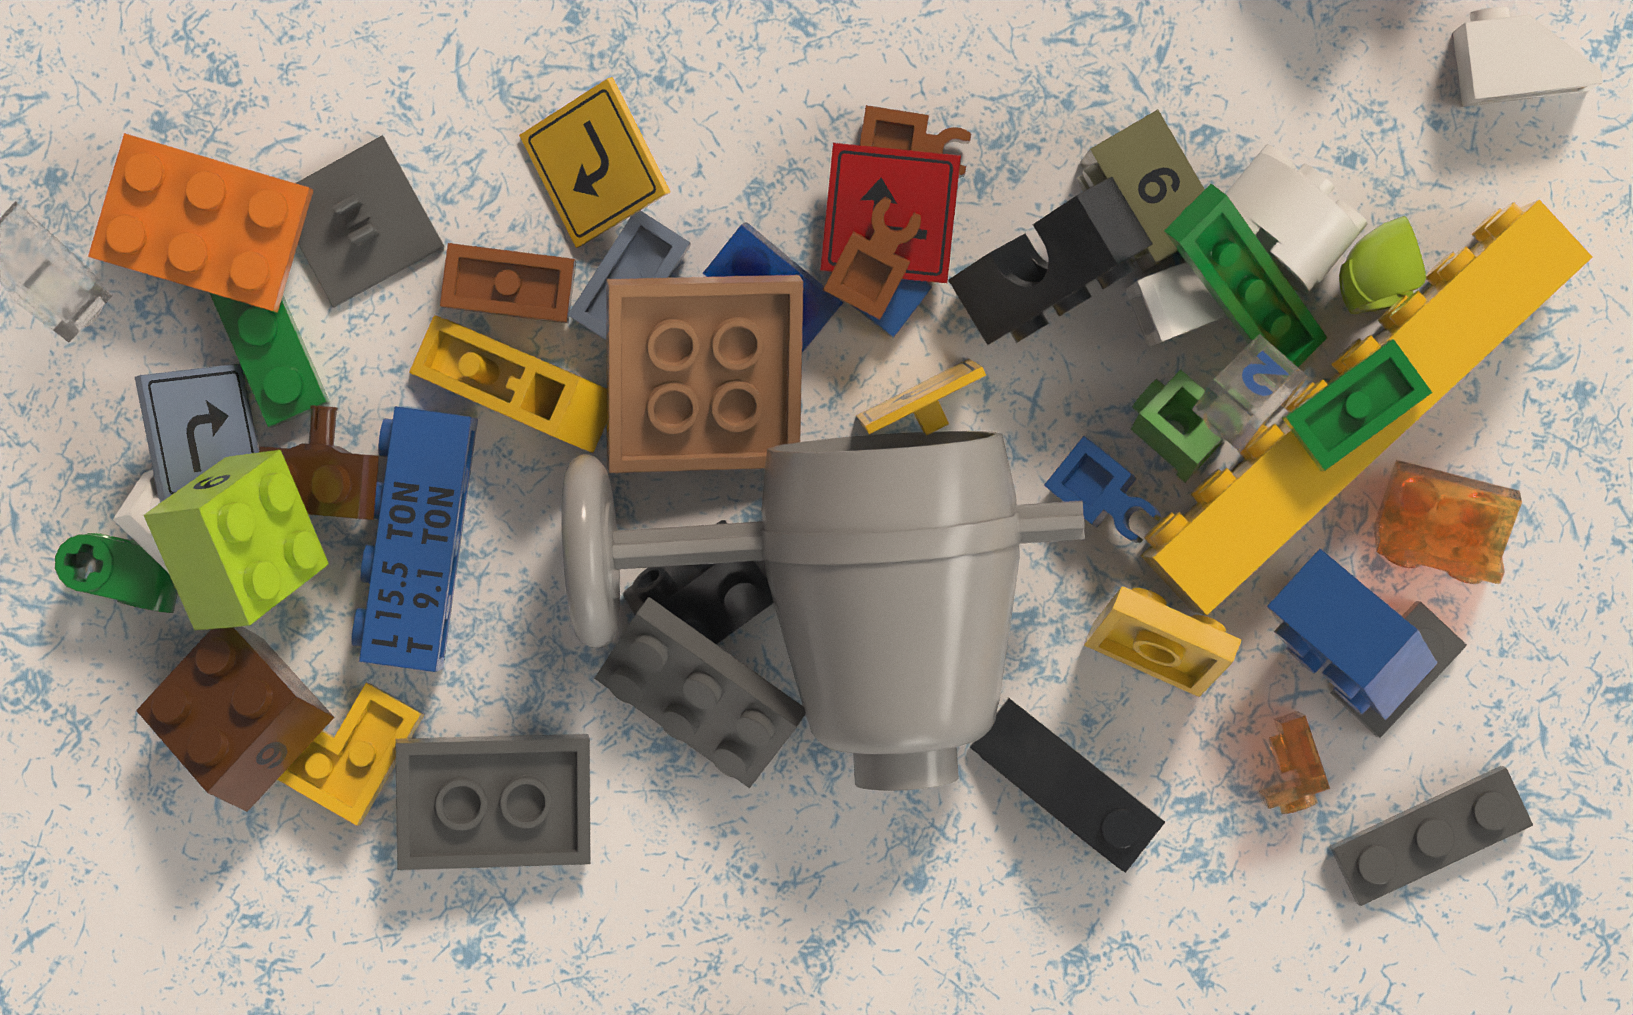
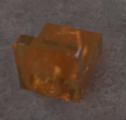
[1258,711,1330,814]

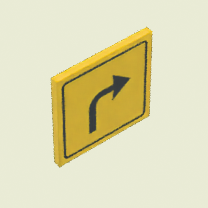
[519,77,671,248]
[856,359,986,436]

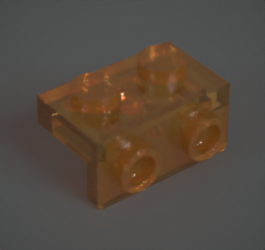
[1373,460,1522,584]

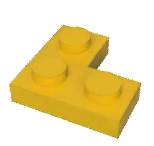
[277,682,424,826]

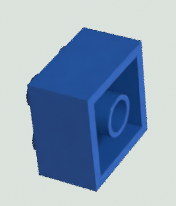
[1267,549,1437,720]

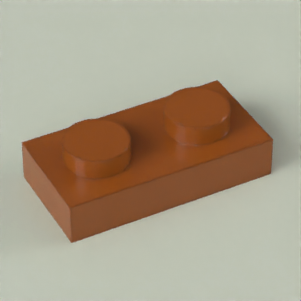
[440,243,576,324]

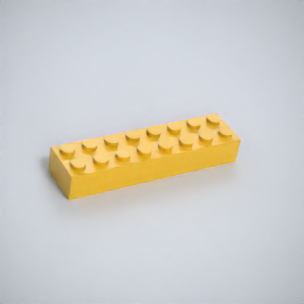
[1140,199,1593,615]

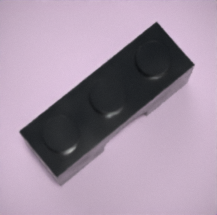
[948,177,1153,346]

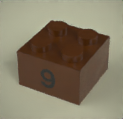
[136,626,335,812]

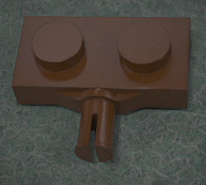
[259,405,379,520]

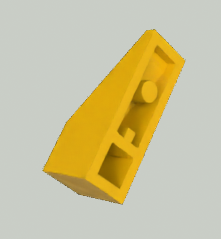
[409,315,607,453]

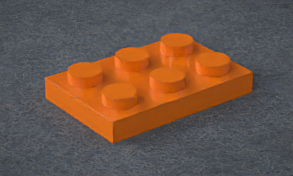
[88,133,314,313]

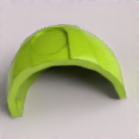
[1339,216,1426,314]

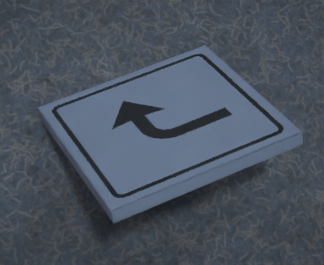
[135,363,259,503]

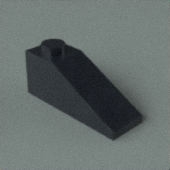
[970,697,1165,873]

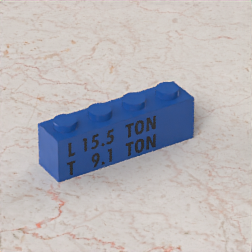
[352,406,478,672]

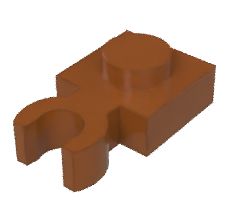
[860,105,971,178]
[823,197,921,320]

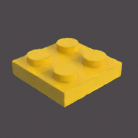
[1084,586,1241,697]

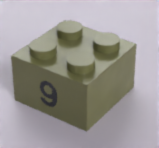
[1077,109,1205,272]

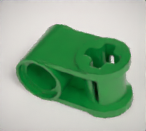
[55,533,178,613]

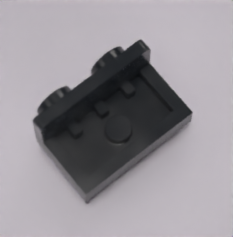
[623,520,774,645]

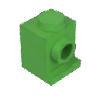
[1130,369,1239,483]

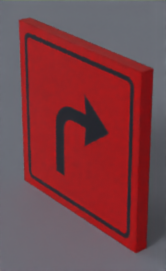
[820,142,961,283]

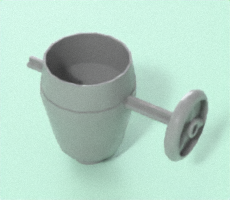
[561,431,1085,791]

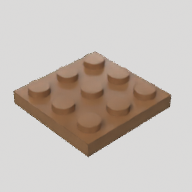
[606,275,803,473]

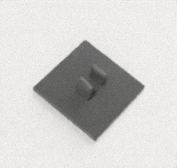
[296,135,445,308]

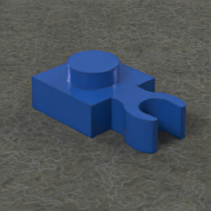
[1044,436,1161,543]

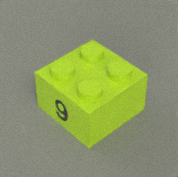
[143,450,329,631]

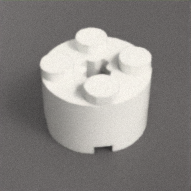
[1226,144,1368,295]

